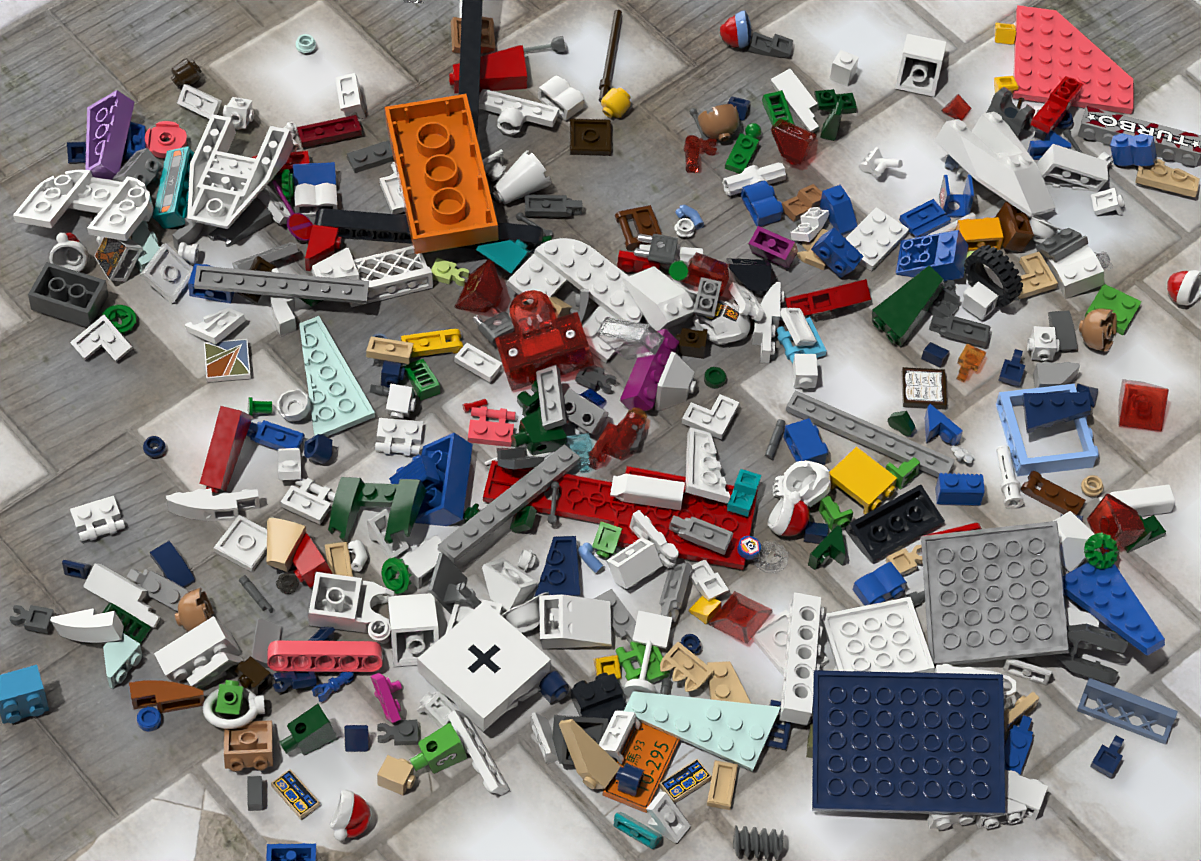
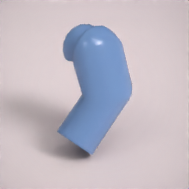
[675,205,704,229]
[578,542,603,573]

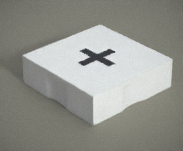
[417,601,551,732]

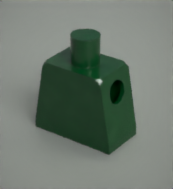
[511,409,567,455]
[279,704,338,755]

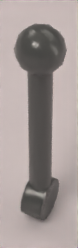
[689,108,709,143]
[1063,129,1082,153]
[516,212,553,238]
[548,482,560,524]

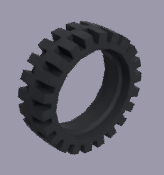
[964,245,1023,308]

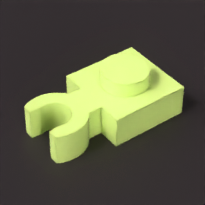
[431,258,469,286]

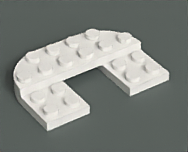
[13,170,153,241]
[506,238,642,363]

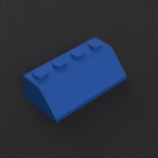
[415,433,473,526]

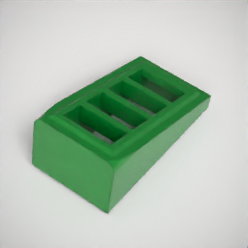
[762,90,795,133]
[403,359,440,401]

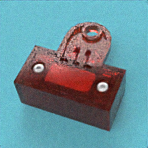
[495,290,594,391]

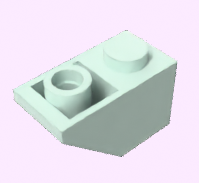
[103,633,142,689]

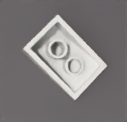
[1043,245,1104,299]
[622,266,695,332]

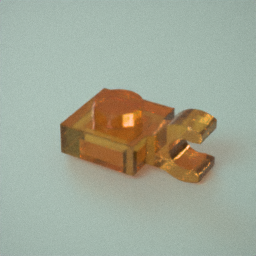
[956,344,986,382]

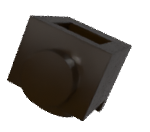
[676,328,708,359]
[234,656,272,696]

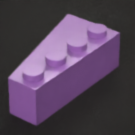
[85,90,135,180]

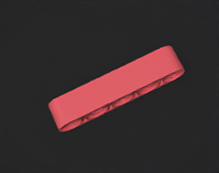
[267,641,383,672]

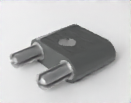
[634,233,678,265]
[473,306,521,346]

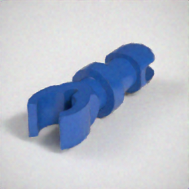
[312,672,354,702]

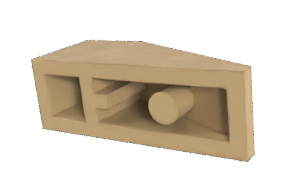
[559,719,620,789]

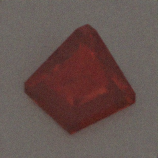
[941,94,972,121]

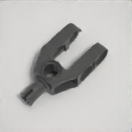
[1053,623,1129,684]

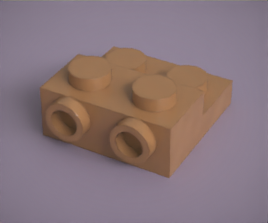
[224,720,273,771]

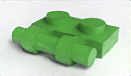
[615,642,670,683]

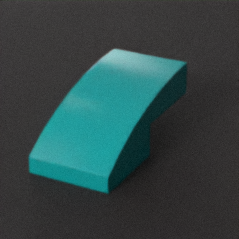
[727,469,762,517]

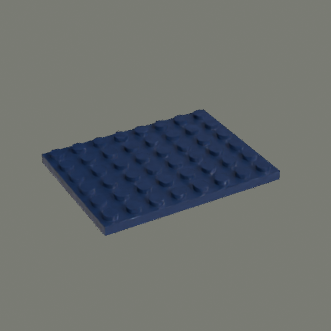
[812,670,1005,815]

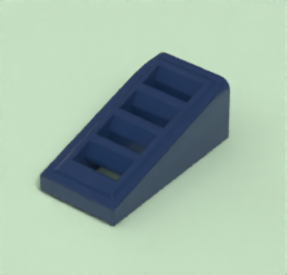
[764,700,791,750]

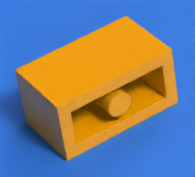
[956,217,1004,251]

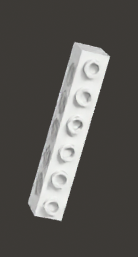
[780,592,824,725]

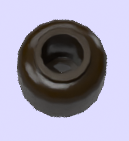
[171,59,202,87]

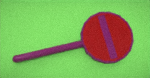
[272,180,313,241]

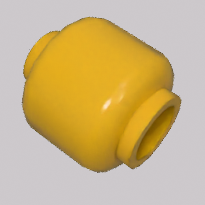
[601,88,631,118]

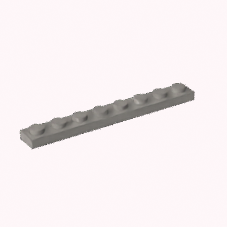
[194,265,369,304]
[786,390,955,477]
[438,444,580,563]

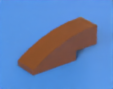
[129,680,205,713]

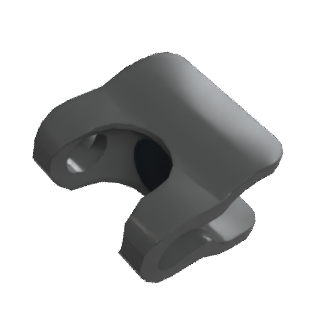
[986,87,1035,138]

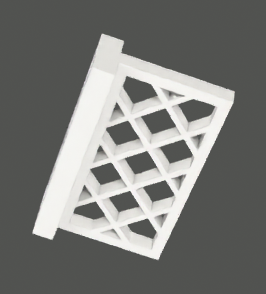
[350,246,433,307]

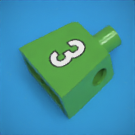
[409,722,467,773]

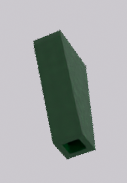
[872,265,944,348]

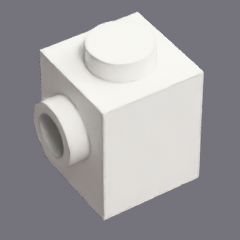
[830,50,859,86]
[962,281,998,320]
[792,354,818,389]
[386,384,416,419]

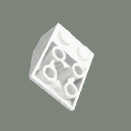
[539,595,612,649]

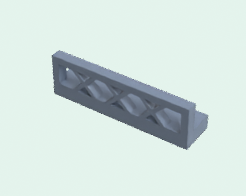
[1077,678,1178,744]

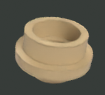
[1081,475,1103,497]

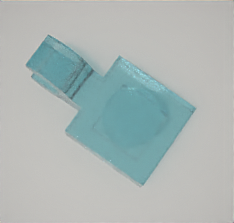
[567,433,593,473]

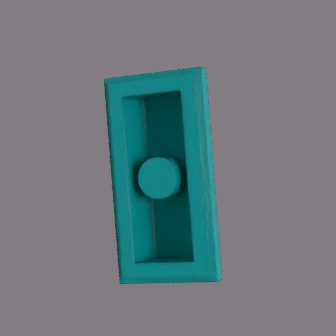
[613,812,662,849]

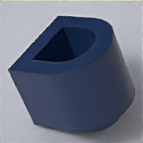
[381,360,405,388]
[304,434,333,464]
[539,671,569,704]
[615,763,645,796]

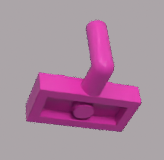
[370,673,402,723]

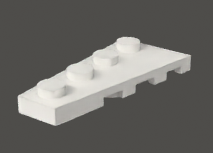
[685,427,731,504]

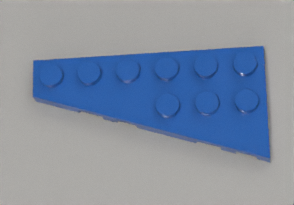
[1063,552,1165,656]

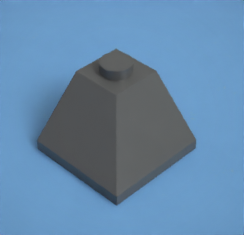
[552,715,608,765]

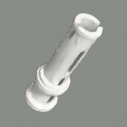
[996,445,1024,509]

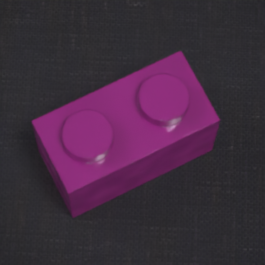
[748,226,798,269]

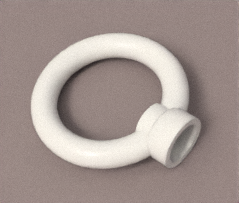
[203,688,265,729]

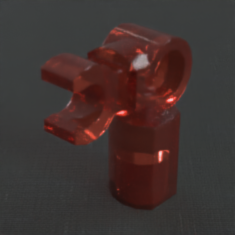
[683,135,717,173]

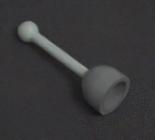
[523,36,566,53]

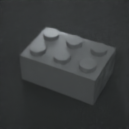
[28,262,109,327]

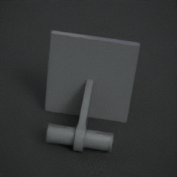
[428,552,482,614]

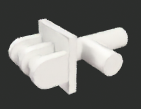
[859,148,903,177]

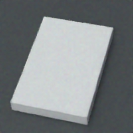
[749,610,828,678]

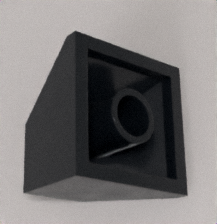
[726,258,772,294]

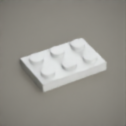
[846,207,909,271]

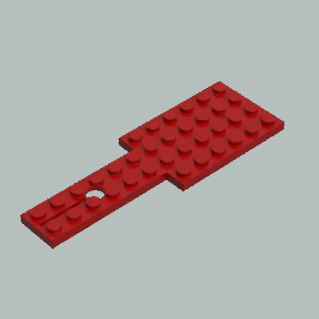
[483,460,758,570]

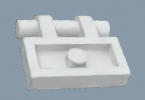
[375,418,423,456]
[280,477,335,525]
[70,496,125,542]

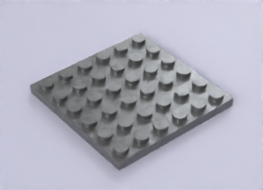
[921,521,1069,667]

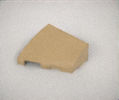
[266,518,307,572]

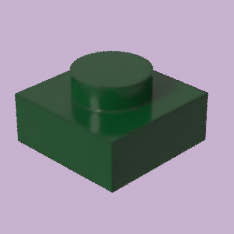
[510,505,537,533]

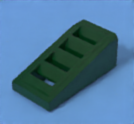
[820,99,844,141]
[102,602,151,645]

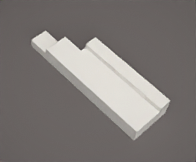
[771,69,819,134]
[83,563,161,628]

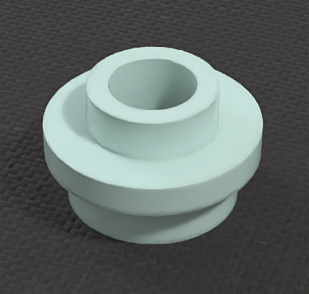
[296,34,316,53]

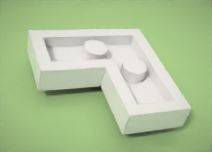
[70,315,133,362]
[682,394,739,440]

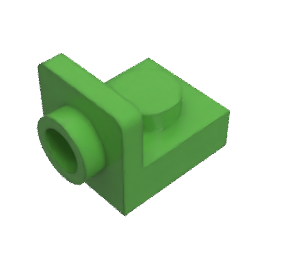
[885,457,920,489]
[819,496,853,531]
[592,522,623,558]

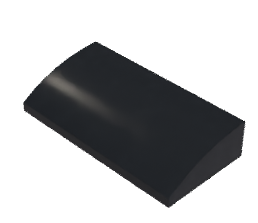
[845,484,945,562]

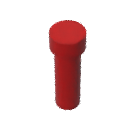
[462,399,488,412]

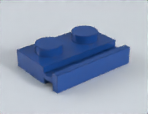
[899,199,951,238]

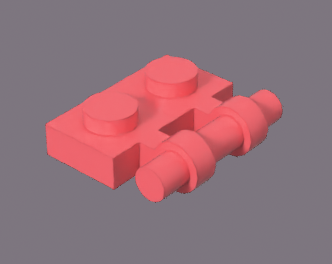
[468,406,516,447]

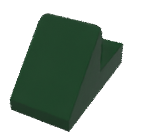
[1116,515,1166,553]
[808,525,845,570]

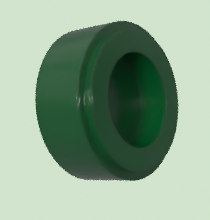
[704,367,726,389]

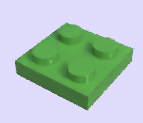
[1085,284,1142,335]

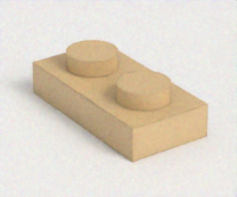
[366,336,414,364]
[1004,692,1039,735]

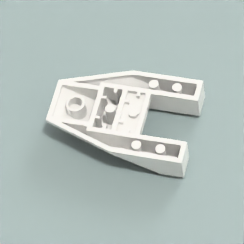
[934,112,1056,217]
[187,114,294,229]

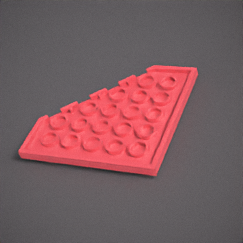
[1012,5,1133,114]

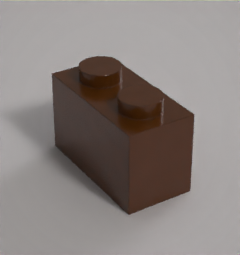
[994,202,1034,252]

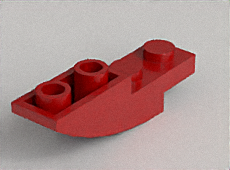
[1030,76,1084,133]
[785,279,871,316]

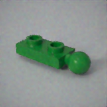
[725,123,761,174]

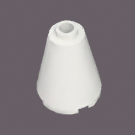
[492,150,551,204]

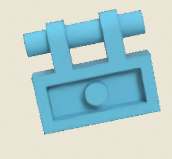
[776,317,827,364]

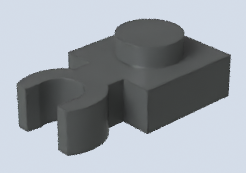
[575,361,617,393]
[9,605,54,634]
[377,719,418,746]

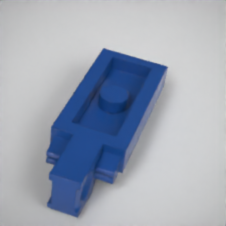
[246,420,305,450]
[1004,715,1033,774]

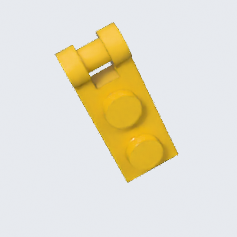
[401,329,463,357]

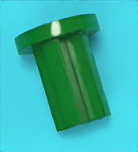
[669,260,688,280]
[247,397,272,415]

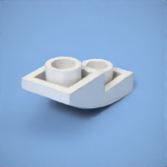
[790,207,829,242]

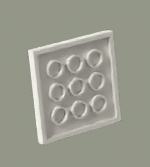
[822,597,935,673]

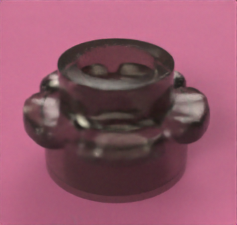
[276,573,299,594]

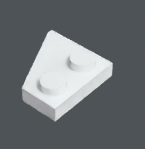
[312,248,359,280]
[185,308,246,344]
[187,652,243,689]

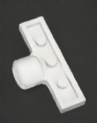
[479,89,559,135]

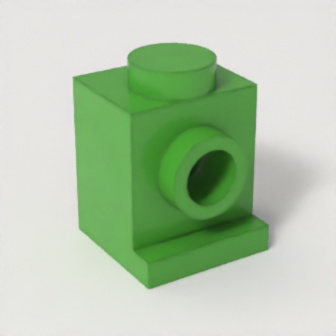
[215,680,245,716]

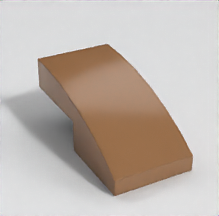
[782,184,822,222]

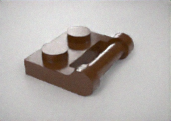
[615,205,662,251]

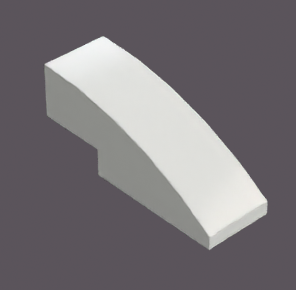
[270,268,296,337]
[50,609,124,643]

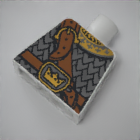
[95,236,143,282]

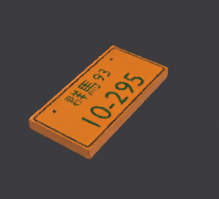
[603,722,680,813]

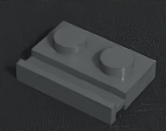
[1036,228,1088,262]

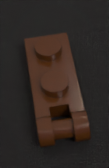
[1021,471,1086,516]

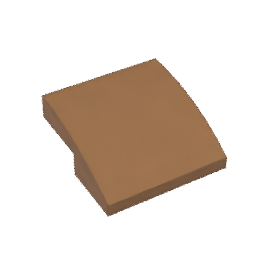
[451,16,495,53]

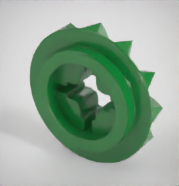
[282,169,294,203]
[102,305,136,335]
[1084,532,1120,569]
[381,557,412,594]

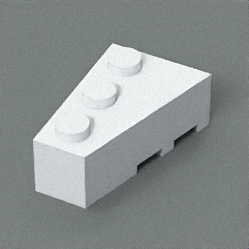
[1036,144,1108,192]
[154,616,242,682]

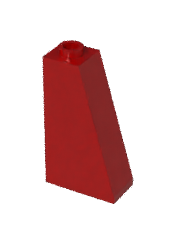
[449,45,527,94]
[199,406,253,493]

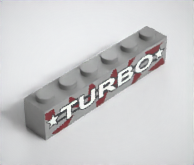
[1078,106,1201,167]

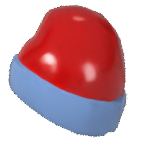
[720,10,751,48]

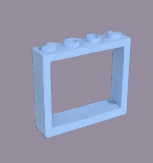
[996,384,1099,476]

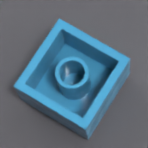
[0,665,49,724]

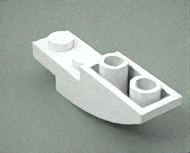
[752,282,784,363]
[166,489,260,521]
[927,798,1027,830]

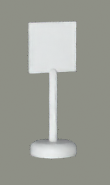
[623,611,672,698]

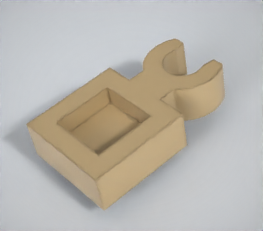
[885,545,923,576]

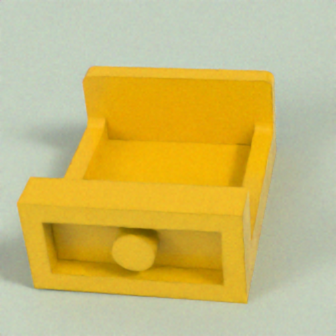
[830,446,897,514]

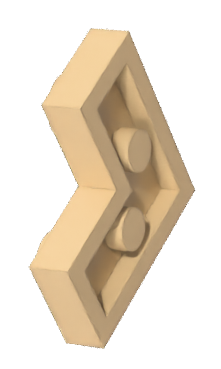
[1018,252,1058,300]

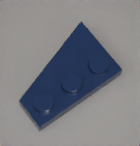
[1022,392,1091,434]
[535,536,580,597]

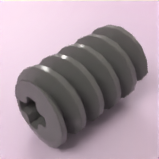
[733,825,784,860]

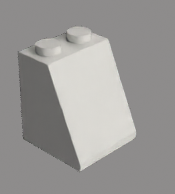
[895,34,946,97]
[388,593,439,667]

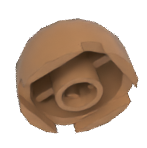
[697,104,740,141]
[1079,308,1117,352]
[175,587,214,632]

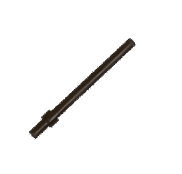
[599,10,622,103]

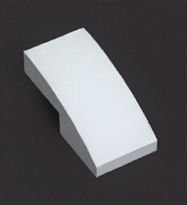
[689,560,729,601]

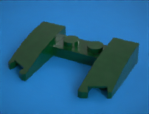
[328,477,427,544]

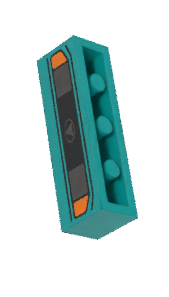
[153,146,195,229]

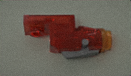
[588,408,647,470]

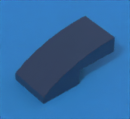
[150,541,195,588]

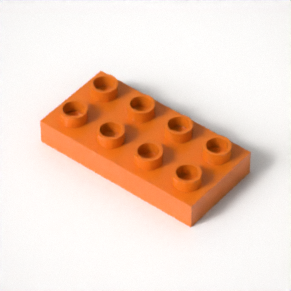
[384,94,498,254]

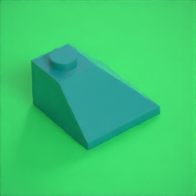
[476,239,530,274]

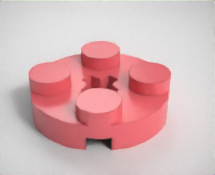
[145,121,187,158]

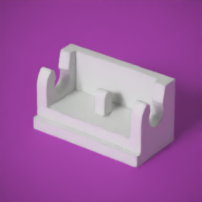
[336,73,366,119]
[599,711,641,764]

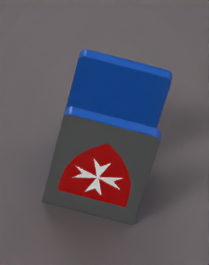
[939,175,974,218]

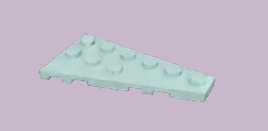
[299,316,375,437]
[624,691,781,772]

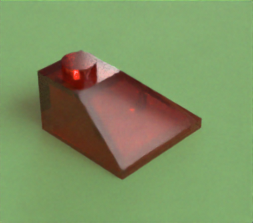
[771,118,817,165]
[454,259,503,313]
[1118,379,1169,431]
[1087,494,1145,554]
[709,591,773,644]

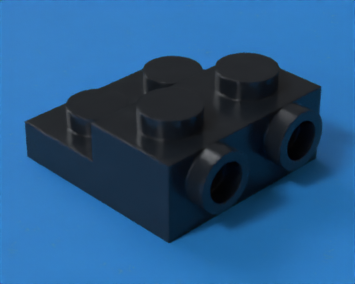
[571,673,627,725]

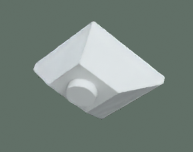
[655,352,696,411]
[1054,511,1094,572]
[482,558,539,611]

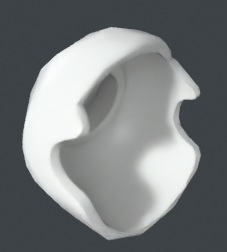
[277,389,311,421]

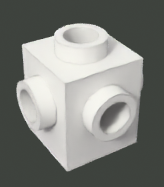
[223,97,254,129]
[1027,326,1059,361]

